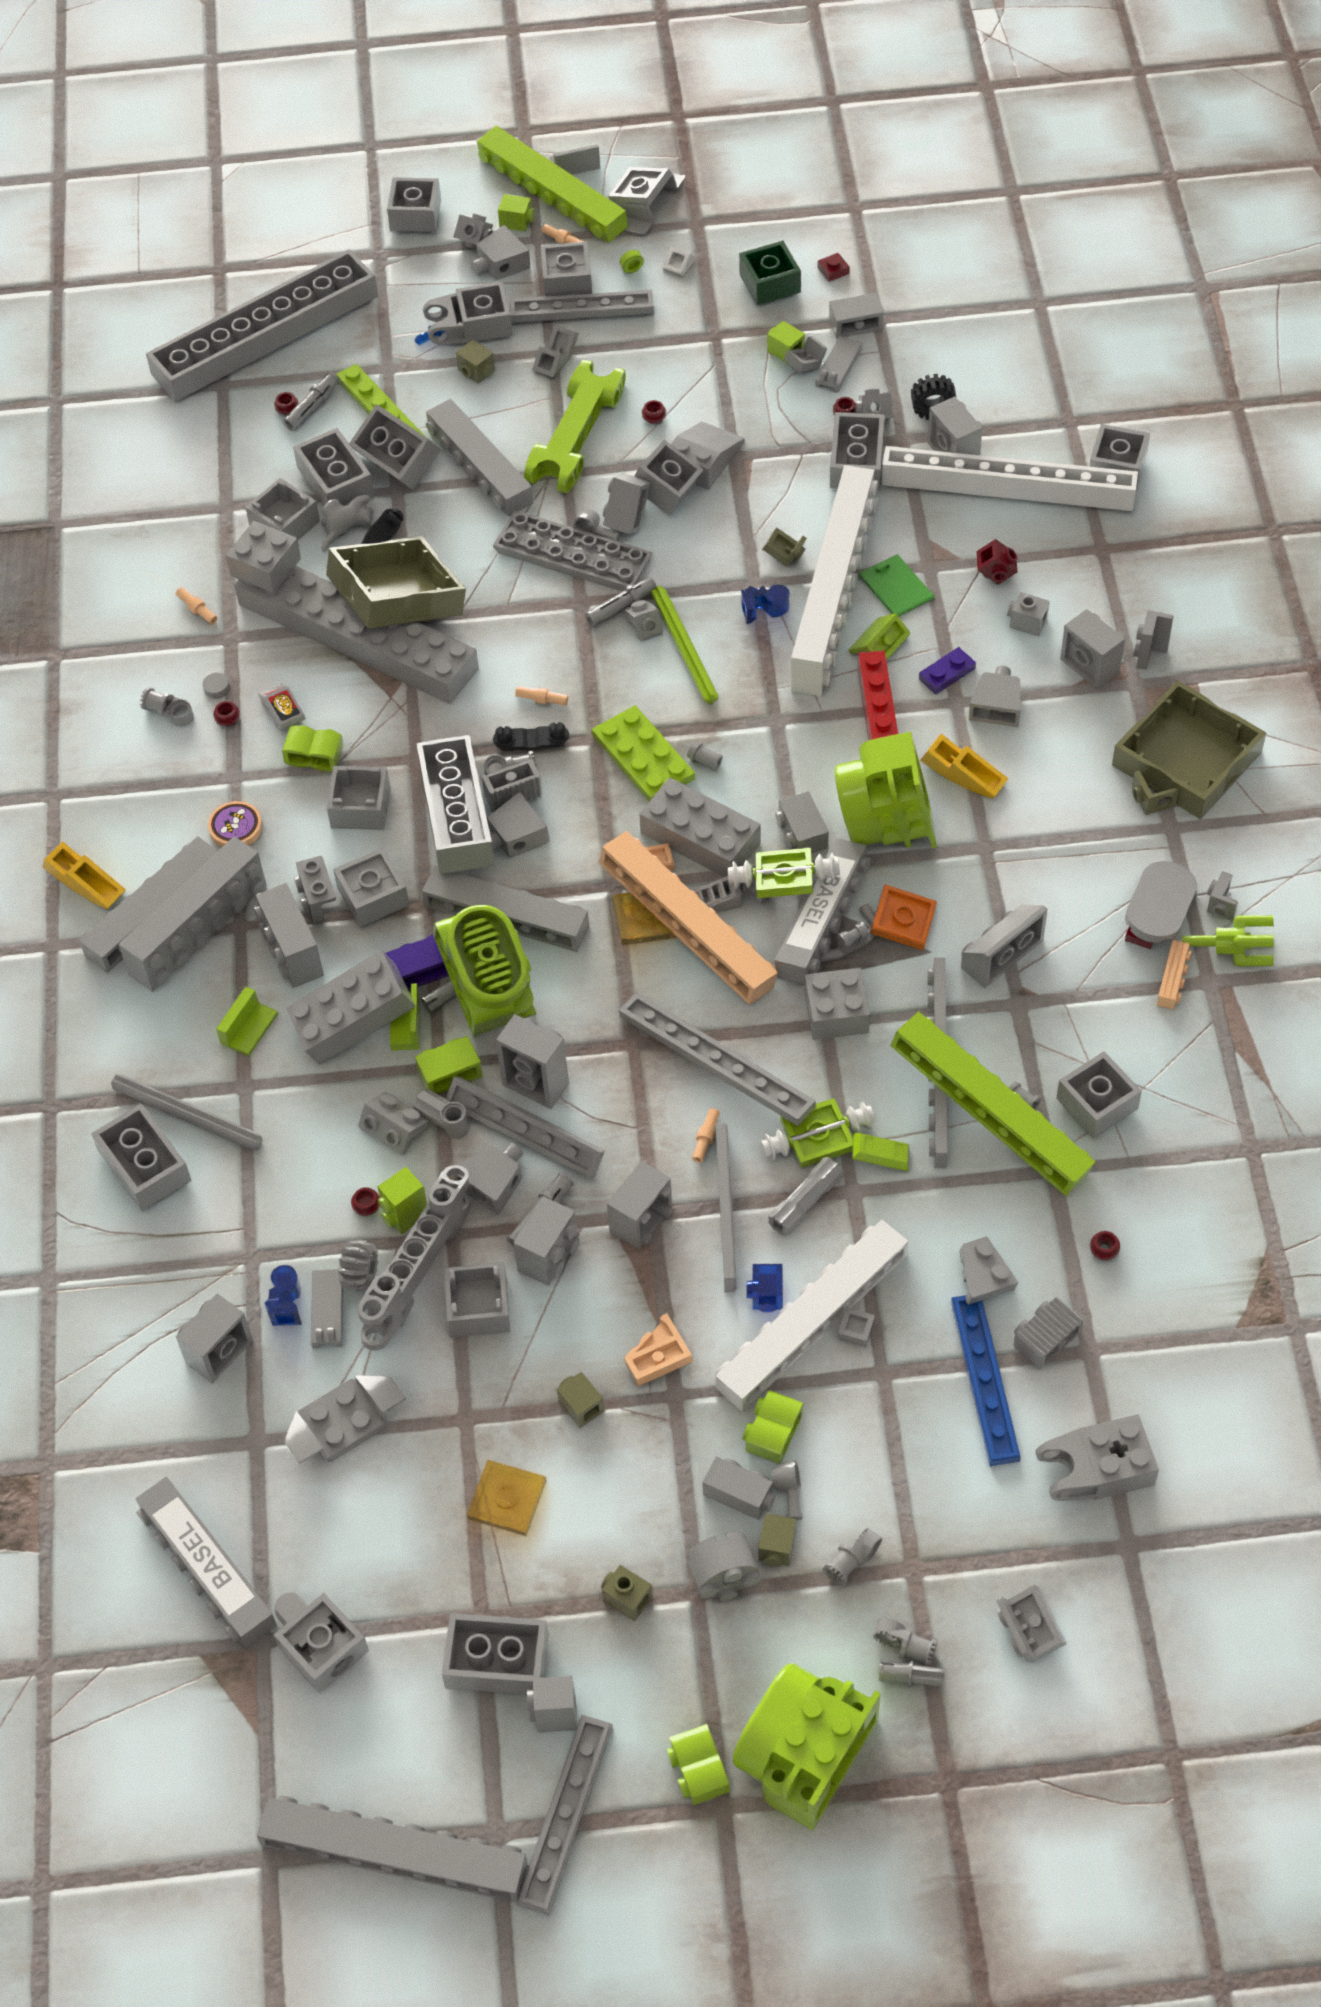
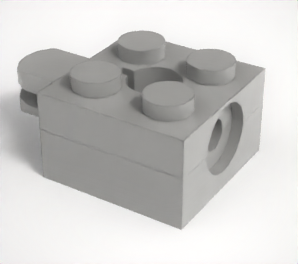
[274,1592,369,1694]

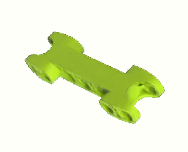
[524,359,626,494]

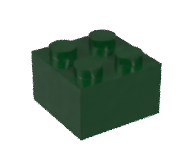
[739,240,801,305]

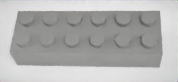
[416,735,494,874]
[118,836,266,992]

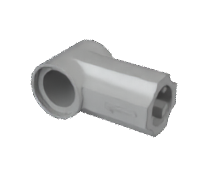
[413,1089,470,1139]

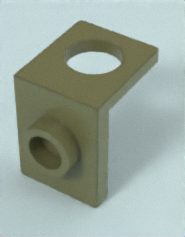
[1132,770,1179,815]

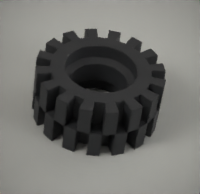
[911,374,957,420]

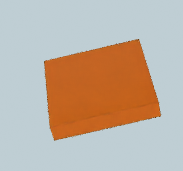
[870,884,937,951]

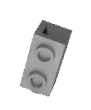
[702,1456,776,1520]

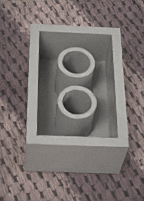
[349,404,441,491]
[830,412,885,491]
[293,428,374,506]
[254,883,324,988]
[496,1014,569,1109]
[91,1104,192,1211]
[442,1613,549,1695]

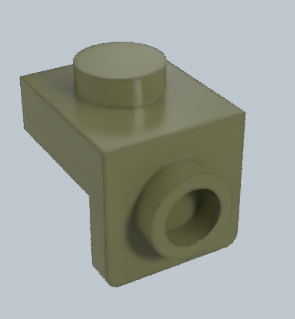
[762,527,807,567]

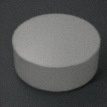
[203,673,230,698]

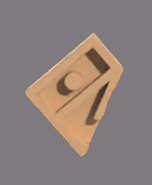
[624,1313,693,1386]

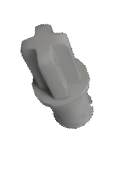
[879,1660,945,1687]

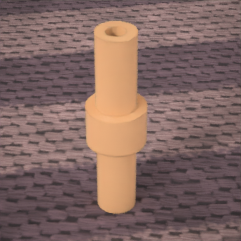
[542,224,584,244]
[176,587,218,625]
[515,686,569,706]
[692,1108,720,1163]

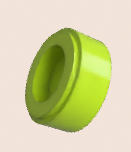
[619,250,644,273]

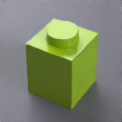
[498,194,535,231]
[767,321,805,365]

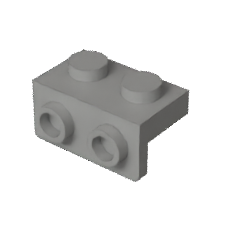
[1133,610,1174,670]
[294,856,336,924]
[359,1092,430,1154]
[996,1585,1067,1662]

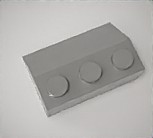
[961,905,1048,988]

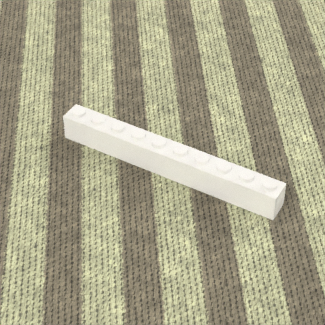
[882,446,1138,511]

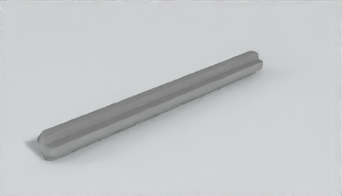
[111,1074,263,1150]

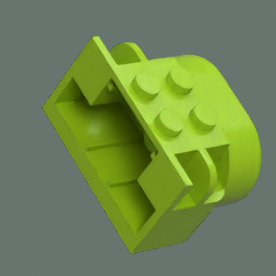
[834,731,937,848]
[433,905,536,1037]
[733,1663,881,1831]

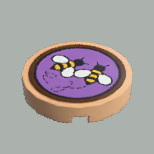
[208,801,262,847]

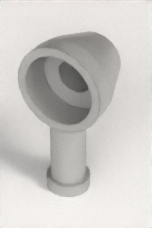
[573,510,620,541]
[771,1460,803,1521]

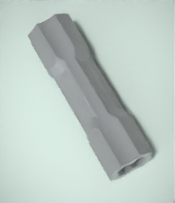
[768,1157,843,1236]

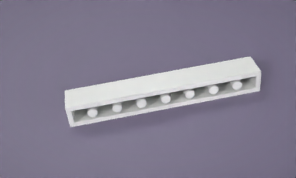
[716,1220,909,1412]

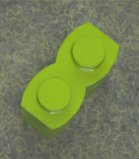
[282,725,343,771]
[742,1390,804,1464]
[666,1724,730,1806]

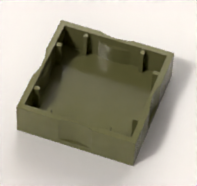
[326,536,466,628]
[1112,680,1266,819]

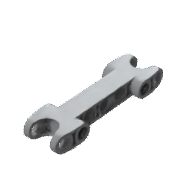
[358,1165,470,1351]

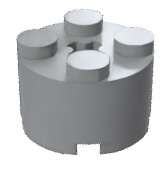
[687,1532,761,1602]

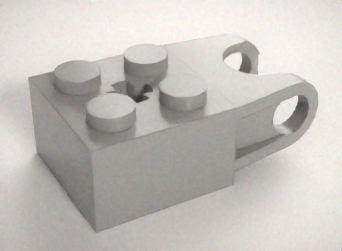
[423,281,513,345]
[1035,1414,1159,1501]

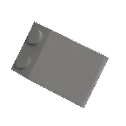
[671,421,745,490]

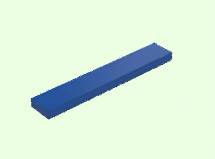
[951,1295,1021,1467]

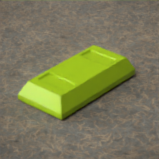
[852,1133,909,1171]

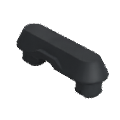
[361,509,404,544]
[493,722,569,751]

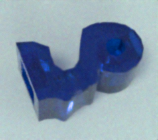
[741,584,790,624]
[265,1265,302,1326]

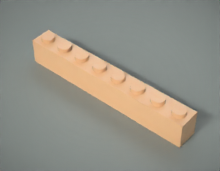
[599,831,778,1005]

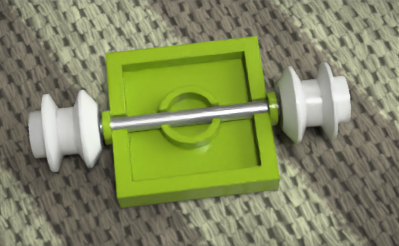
[728,848,840,898]
[760,1098,875,1168]

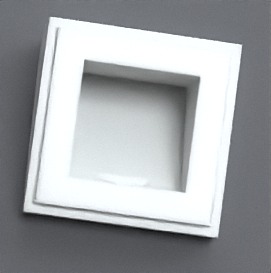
[662,246,695,276]

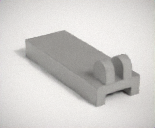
[815,336,862,393]
[311,1269,343,1348]

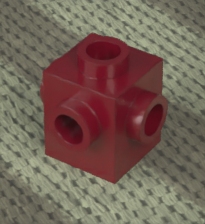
[976,539,1018,585]

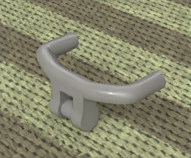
[820,904,876,962]

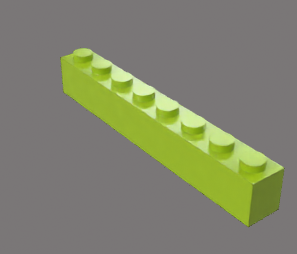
[477,125,628,243]
[890,1011,1096,1197]

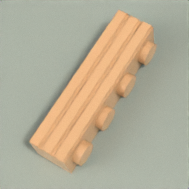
[1157,939,1192,1010]

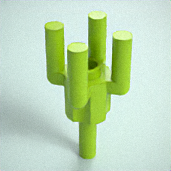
[1182,915,1274,966]

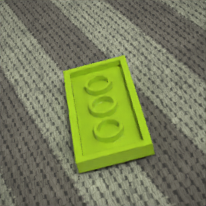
[591,705,695,802]

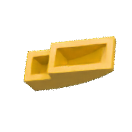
[920,734,1008,799]
[42,841,126,910]

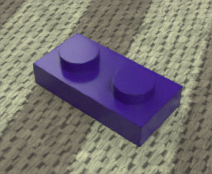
[919,647,976,695]

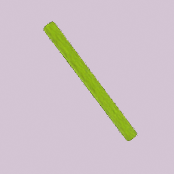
[651,585,718,704]

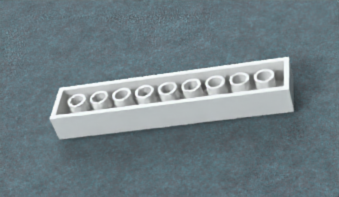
[791,465,878,696]

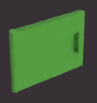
[859,554,935,616]

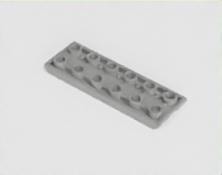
[493,510,652,592]

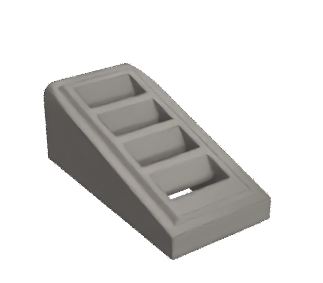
[692,876,741,913]

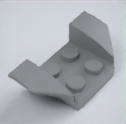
[608,167,687,236]
[285,1376,406,1464]

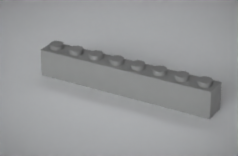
[257,1796,528,1903]

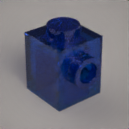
[746,1264,783,1312]

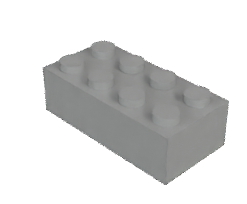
[639,777,761,877]
[286,950,416,1064]

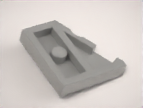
[959,1236,1018,1305]

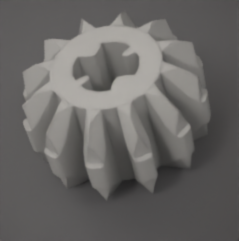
[338,1240,379,1291]

